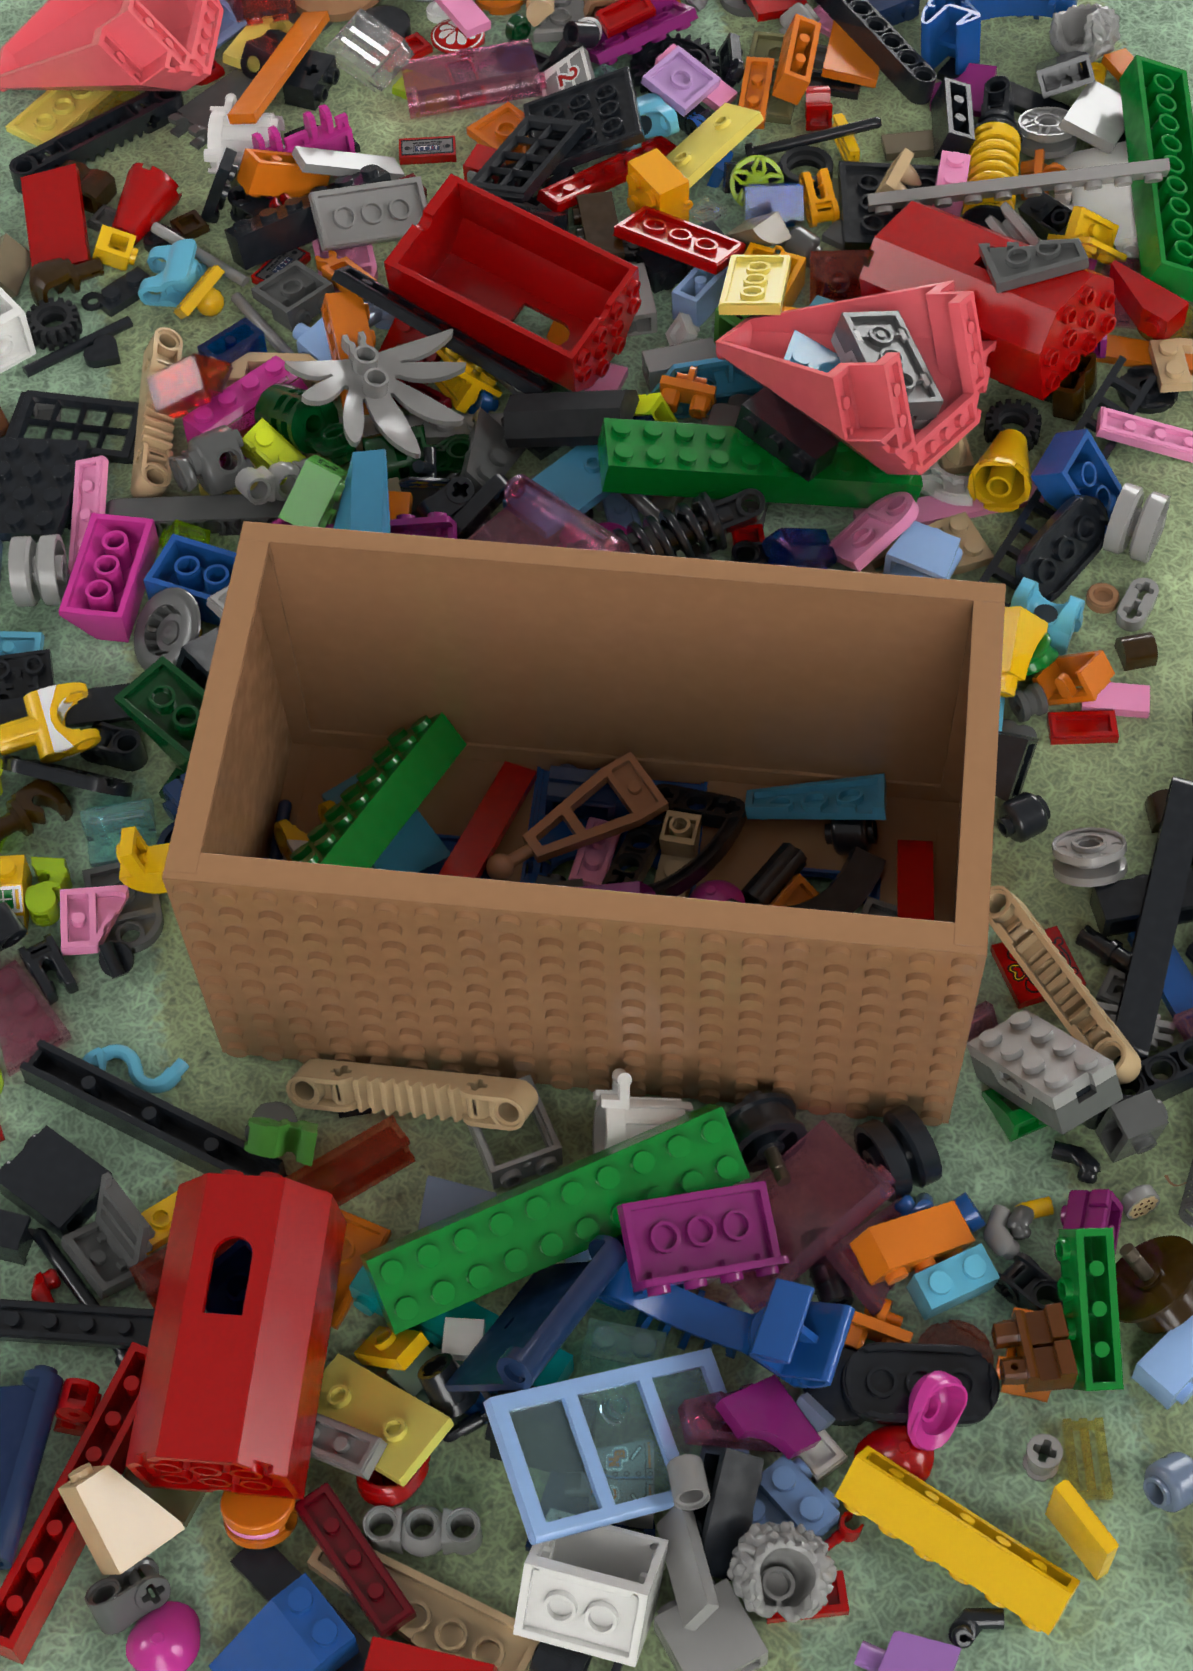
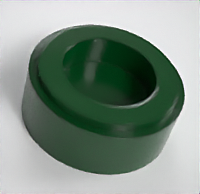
[505,14,531,43]

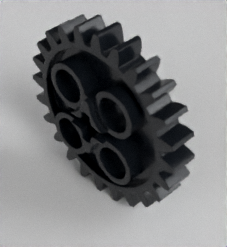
[630,33,720,93]

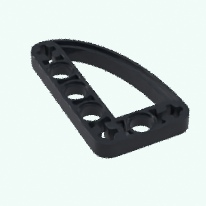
[602,783,746,897]

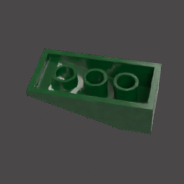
[114,655,205,772]

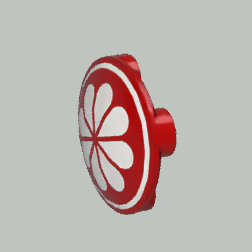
[431,19,485,59]

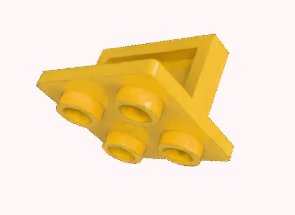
[1047,206,1127,265]
[435,347,503,414]

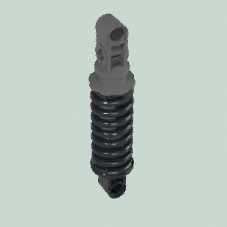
[567,488,765,558]

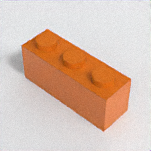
[772,14,822,105]
[236,148,331,199]
[849,1200,976,1286]

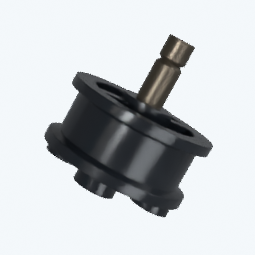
[726,1091,808,1186]

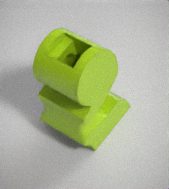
[24,856,73,927]

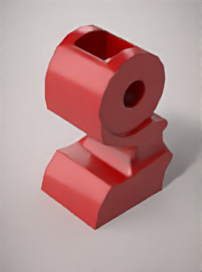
[805,85,833,131]
[53,1378,102,1436]

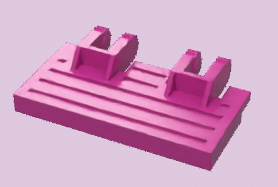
[252,104,355,199]

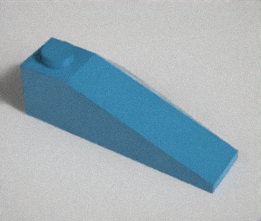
[333,449,391,533]

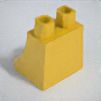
[1000,606,1048,698]

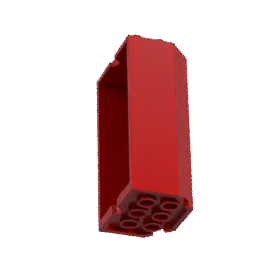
[384,174,641,392]
[859,201,1117,401]
[125,1169,347,1500]

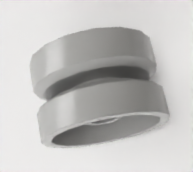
[1103,483,1171,563]
[8,534,68,607]

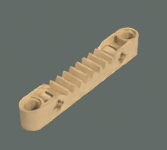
[130,327,183,498]
[989,885,1141,1084]
[286,1058,538,1131]

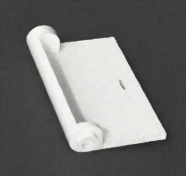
[1055,141,1139,259]

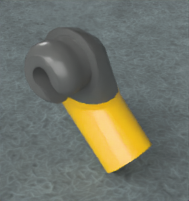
[1007,1196,1054,1240]

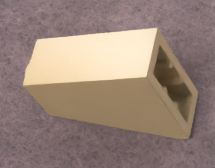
[58,1463,185,1575]

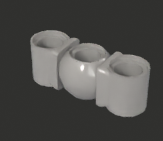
[235,458,308,505]
[362,1504,483,1558]

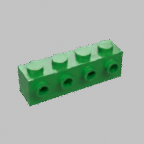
[1055,1227,1124,1391]

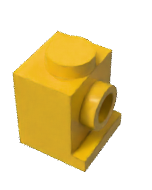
[92,224,139,271]

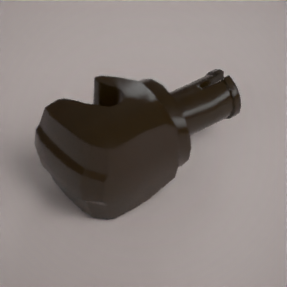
[29,257,104,306]
[0,779,73,841]

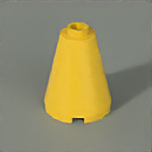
[967,429,1032,513]

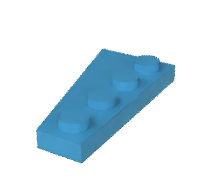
[745,773,887,820]

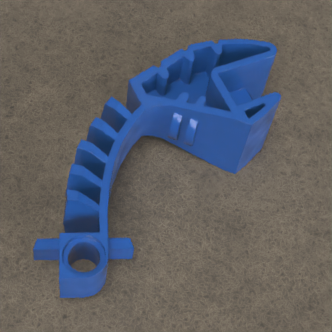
[921,0,1078,75]
[598,1261,855,1388]

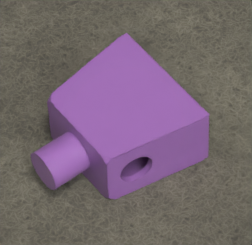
[854,1631,962,1671]

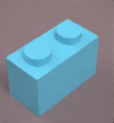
[906,1243,1000,1320]

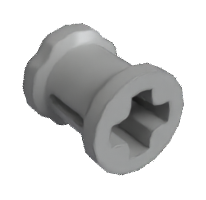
[1022,1434,1063,1482]

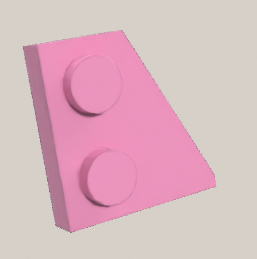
[60,885,129,956]

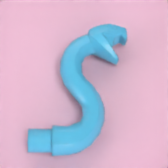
[82,1044,189,1093]

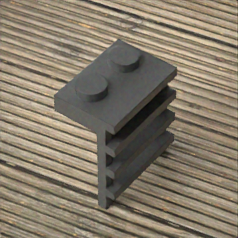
[61,1172,155,1300]

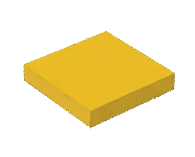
[1045,1479,1119,1581]

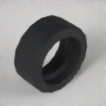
[780,145,834,198]

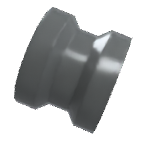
[1008,682,1049,723]

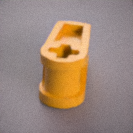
[799,167,840,228]

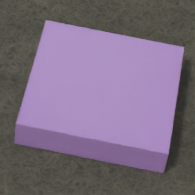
[641,45,721,117]

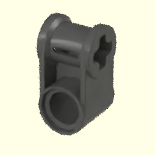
[85,1556,171,1635]

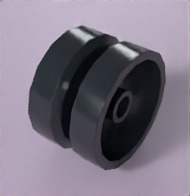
[854,1104,942,1202]

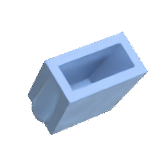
[883,521,963,579]

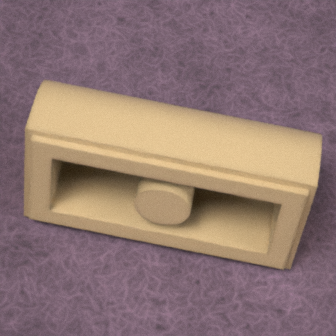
[526,0,554,27]

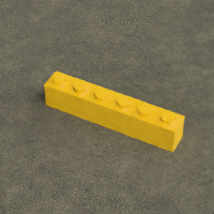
[834,1445,1081,1635]

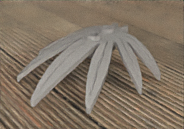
[284,329,466,459]

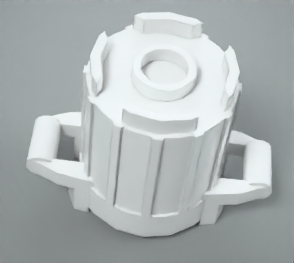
[204,93,285,184]
[592,1068,694,1154]

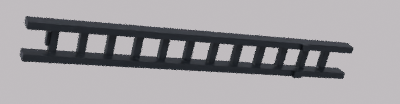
[978,355,1157,607]

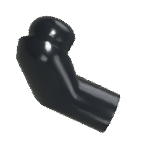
[1051,1140,1101,1184]
[948,1608,1004,1649]

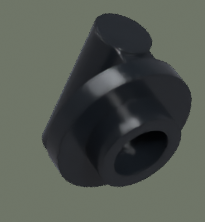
[98,941,134,979]

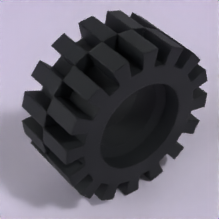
[26,297,83,351]
[984,399,1042,451]

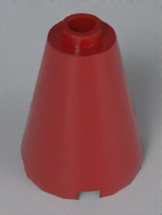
[112,163,182,245]

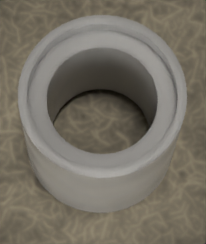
[667,1454,710,1511]

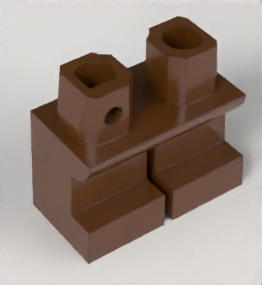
[991,1302,1078,1393]

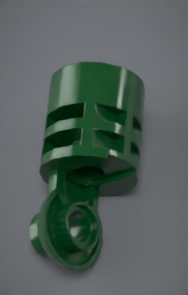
[254,384,357,465]
[361,424,470,489]

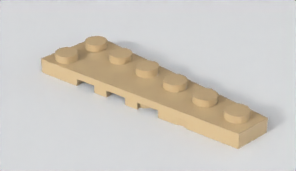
[307,1544,540,1671]

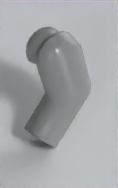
[983,1205,1020,1260]

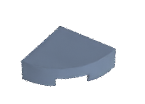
[796,1392,836,1433]

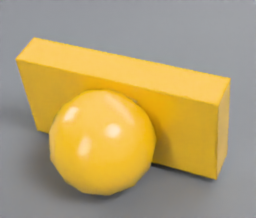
[173,265,225,319]

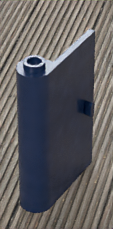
[444,1235,627,1392]
[0,1365,64,1570]

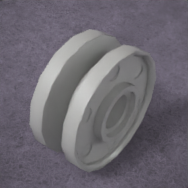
[1017,106,1077,159]
[985,201,1040,246]
[1052,827,1128,887]

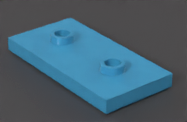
[502,445,611,541]

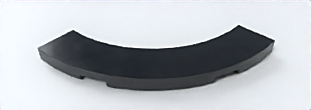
[726,846,886,913]

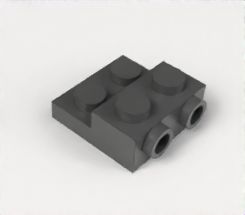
[251,259,335,332]

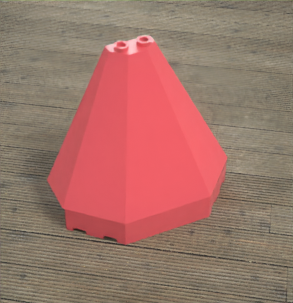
[0,0,224,92]
[715,280,997,475]

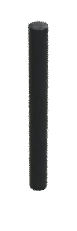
[22,316,133,378]

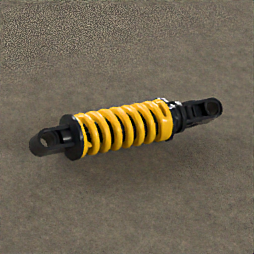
[961,76,1023,230]

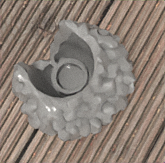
[1049,3,1121,63]
[726,1521,837,1623]

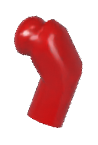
[31,1268,61,1302]

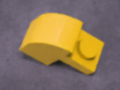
[116,826,170,894]

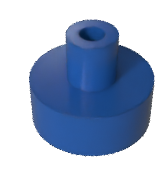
[467,389,499,414]
[954,1192,986,1233]

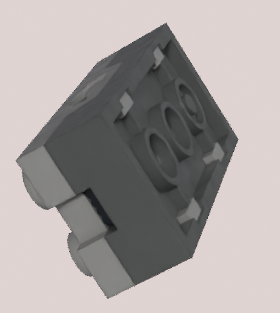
[831,311,944,429]
[967,1009,1123,1135]

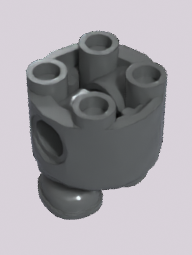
[168,425,254,495]

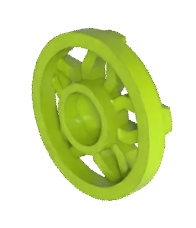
[729,155,784,211]

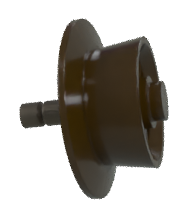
[1115,1235,1193,1334]

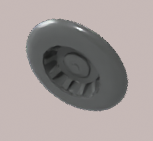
[134,587,201,670]

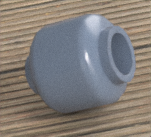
[1143,1452,1193,1513]

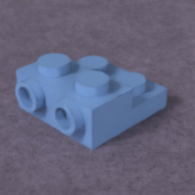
[752,1455,840,1538]

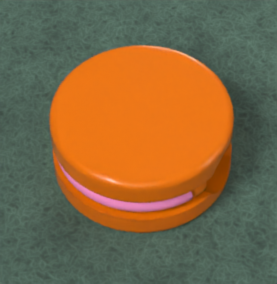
[220,1491,299,1549]

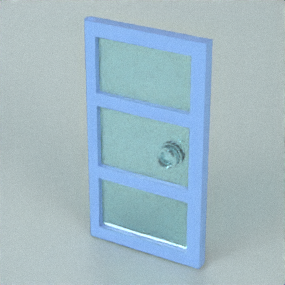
[483,1348,750,1545]

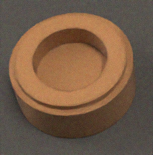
[1086,583,1119,614]

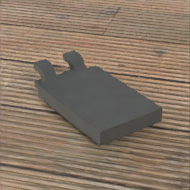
[168,69,276,150]

